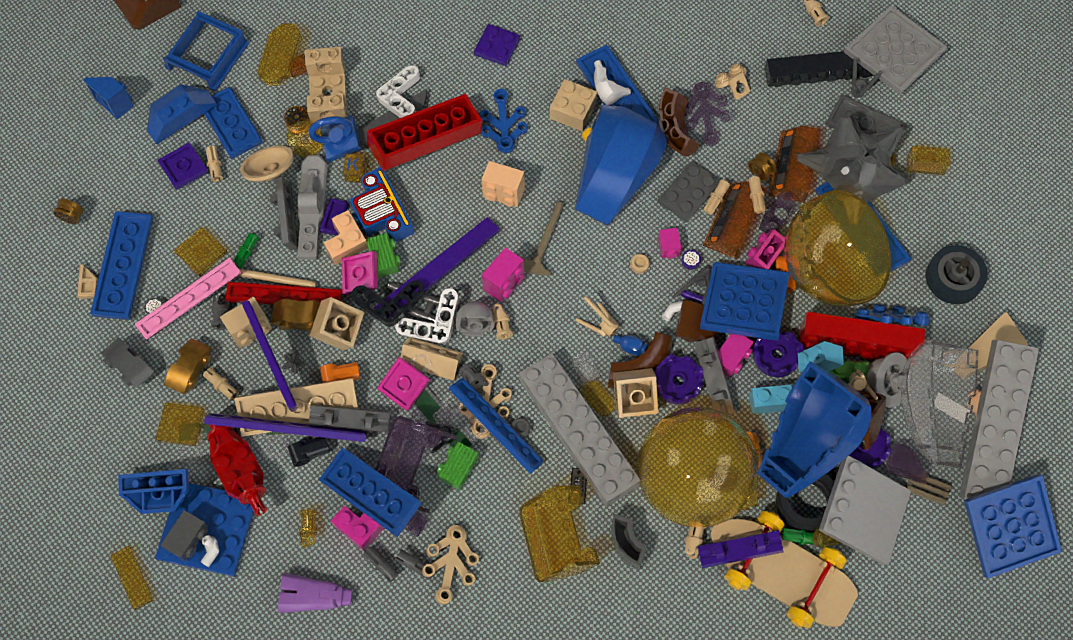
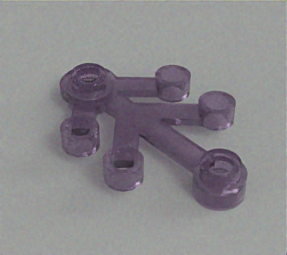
[685,82,731,146]

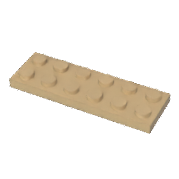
[235,377,359,437]

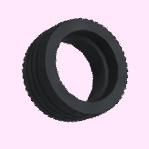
[776,474,834,532]

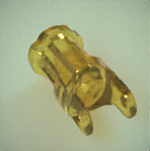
[299,509,318,548]

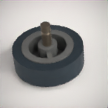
[925,245,988,304]

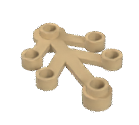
[459,364,512,439]
[422,525,479,605]

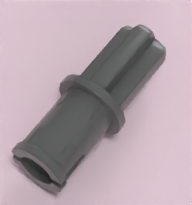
[363,546,399,583]
[395,549,433,580]

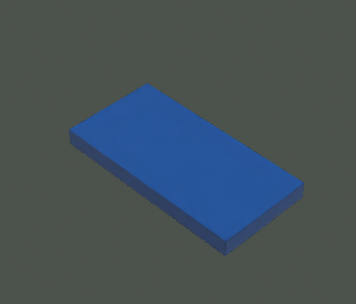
[204,87,263,159]

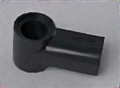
[287,437,330,467]

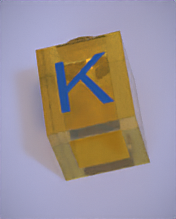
[343,153,366,183]

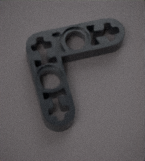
[352,280,424,327]

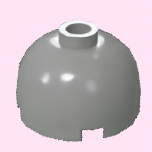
[456,301,494,337]

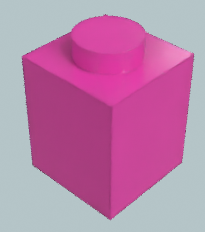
[658,228,681,259]

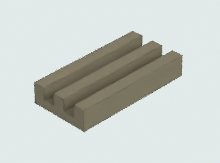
[906,471,951,506]

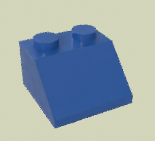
[83,77,133,120]

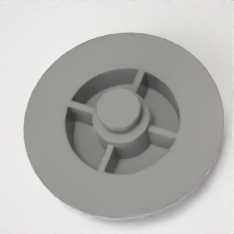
[867,352,911,407]

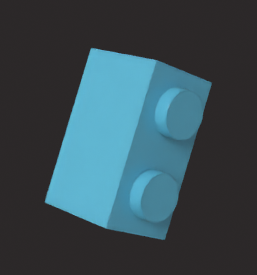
[798,341,844,373]
[749,385,792,414]

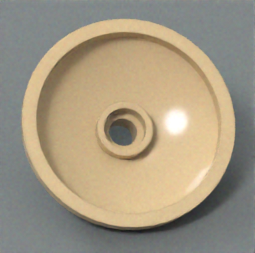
[240,146,294,182]

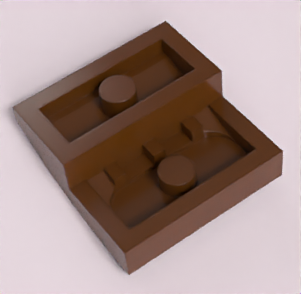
[675,300,718,343]

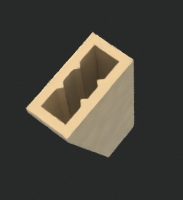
[953,312,1028,380]

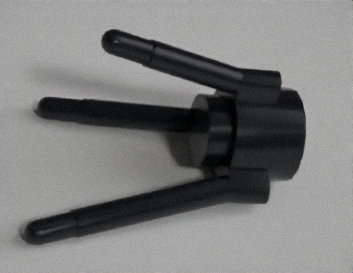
[425,421,459,453]

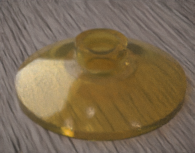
[287,121,323,157]

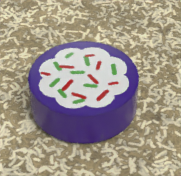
[681,250,701,270]

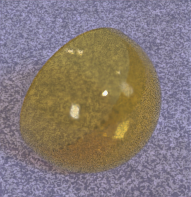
[784,190,891,307]
[637,407,759,528]

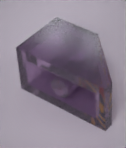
[886,444,927,485]

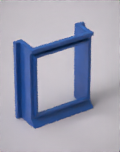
[162,11,249,92]

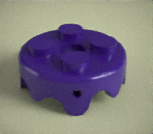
[753,331,803,378]
[655,354,703,405]
[848,427,891,469]

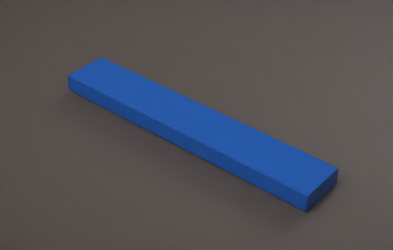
[449,378,545,474]

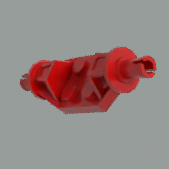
[207,413,267,516]

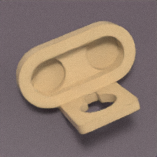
[714,63,750,100]

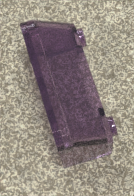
[375,416,457,513]

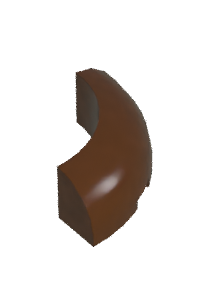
[659,87,700,156]
[608,332,673,389]

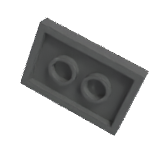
[658,161,720,223]

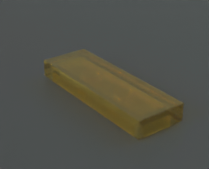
[110,546,154,610]

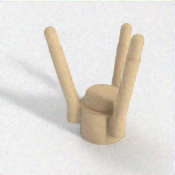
[576,296,620,337]
[848,369,878,400]

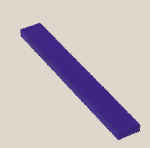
[374,217,500,319]
[204,413,367,442]

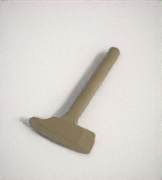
[521,201,564,276]

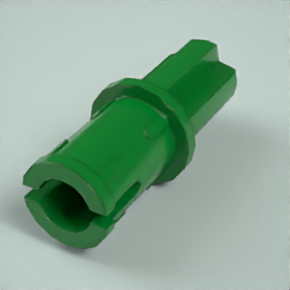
[233,233,259,269]
[781,528,823,546]

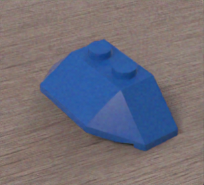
[147,84,217,144]
[118,469,189,514]

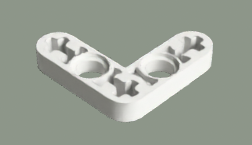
[376,66,420,118]
[395,288,459,344]

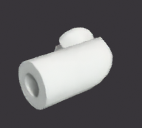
[662,301,682,321]
[201,535,219,567]

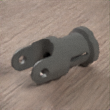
[211,296,230,330]
[459,363,489,396]

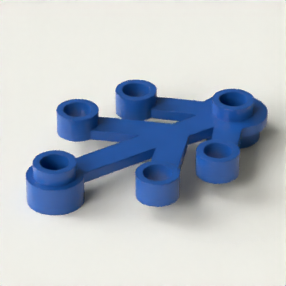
[479,89,528,153]
[853,304,930,326]

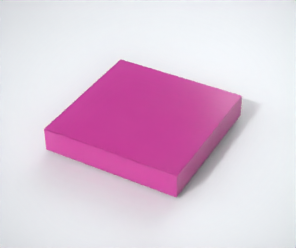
[342,251,378,295]
[377,357,431,411]

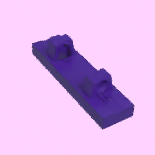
[698,530,784,568]

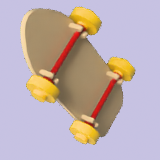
[710,511,858,628]

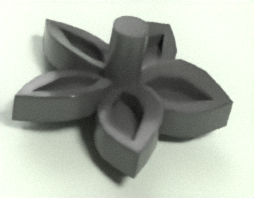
[282,352,305,374]

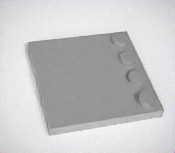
[844,6,947,95]
[819,456,911,565]

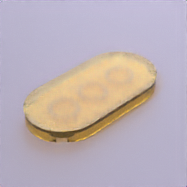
[258,23,302,86]

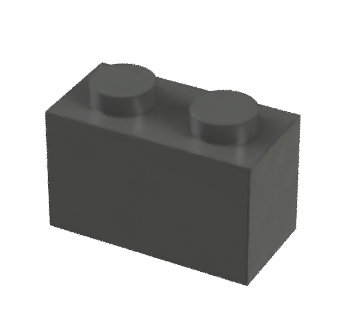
[160,510,209,562]

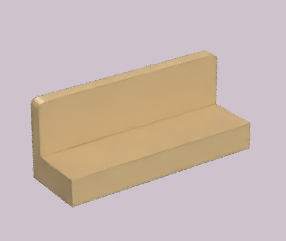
[401,337,463,380]

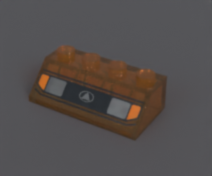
[768,126,820,203]
[703,182,767,259]

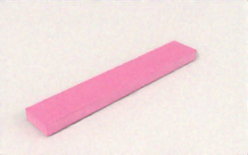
[135,258,241,340]

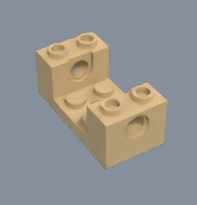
[305,47,347,126]

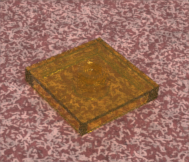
[174,227,228,277]
[156,402,205,447]

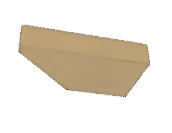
[77,264,98,299]

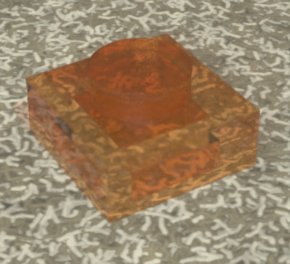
[288,54,307,77]

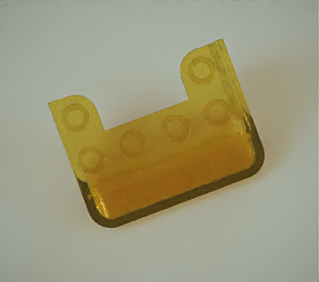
[519,485,600,582]

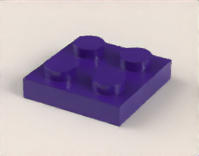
[474,24,520,66]
[157,142,208,190]

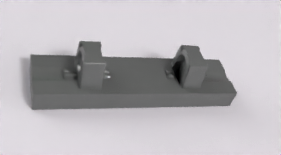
[270,176,298,250]
[694,337,737,418]
[309,404,390,432]

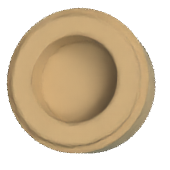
[630,254,649,274]

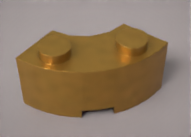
[271,298,320,332]
[164,338,211,394]

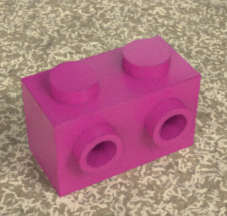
[745,229,788,269]

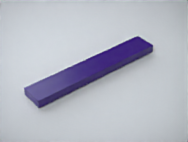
[241,300,298,412]

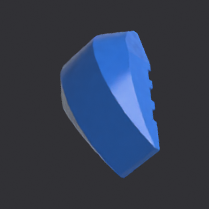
[575,105,667,226]
[757,361,871,498]

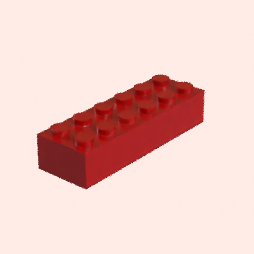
[367,93,482,171]
[799,312,925,365]

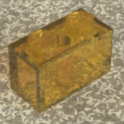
[907,146,950,175]

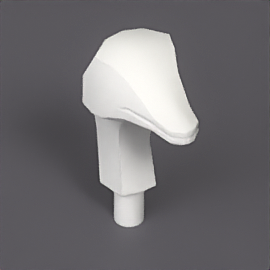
[594,60,631,105]

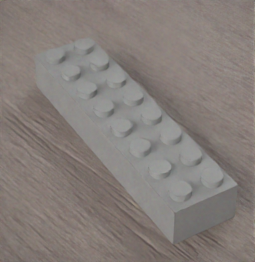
[959,340,1039,500]
[519,353,641,508]

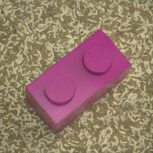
[713,334,754,378]

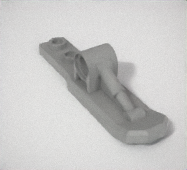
[297,155,327,260]

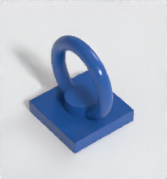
[308,115,362,162]

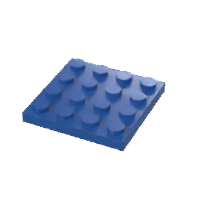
[700,262,790,341]
[964,474,1062,579]
[155,483,254,577]

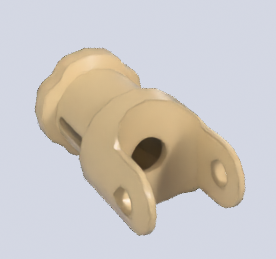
[804,0,830,27]
[493,304,513,340]
[684,520,707,559]

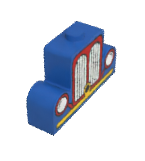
[350,167,415,241]

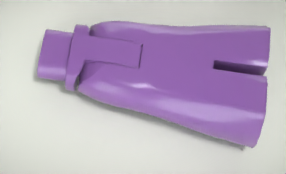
[278,573,352,613]

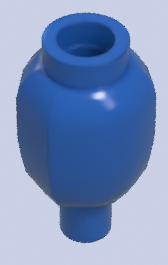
[613,335,648,356]

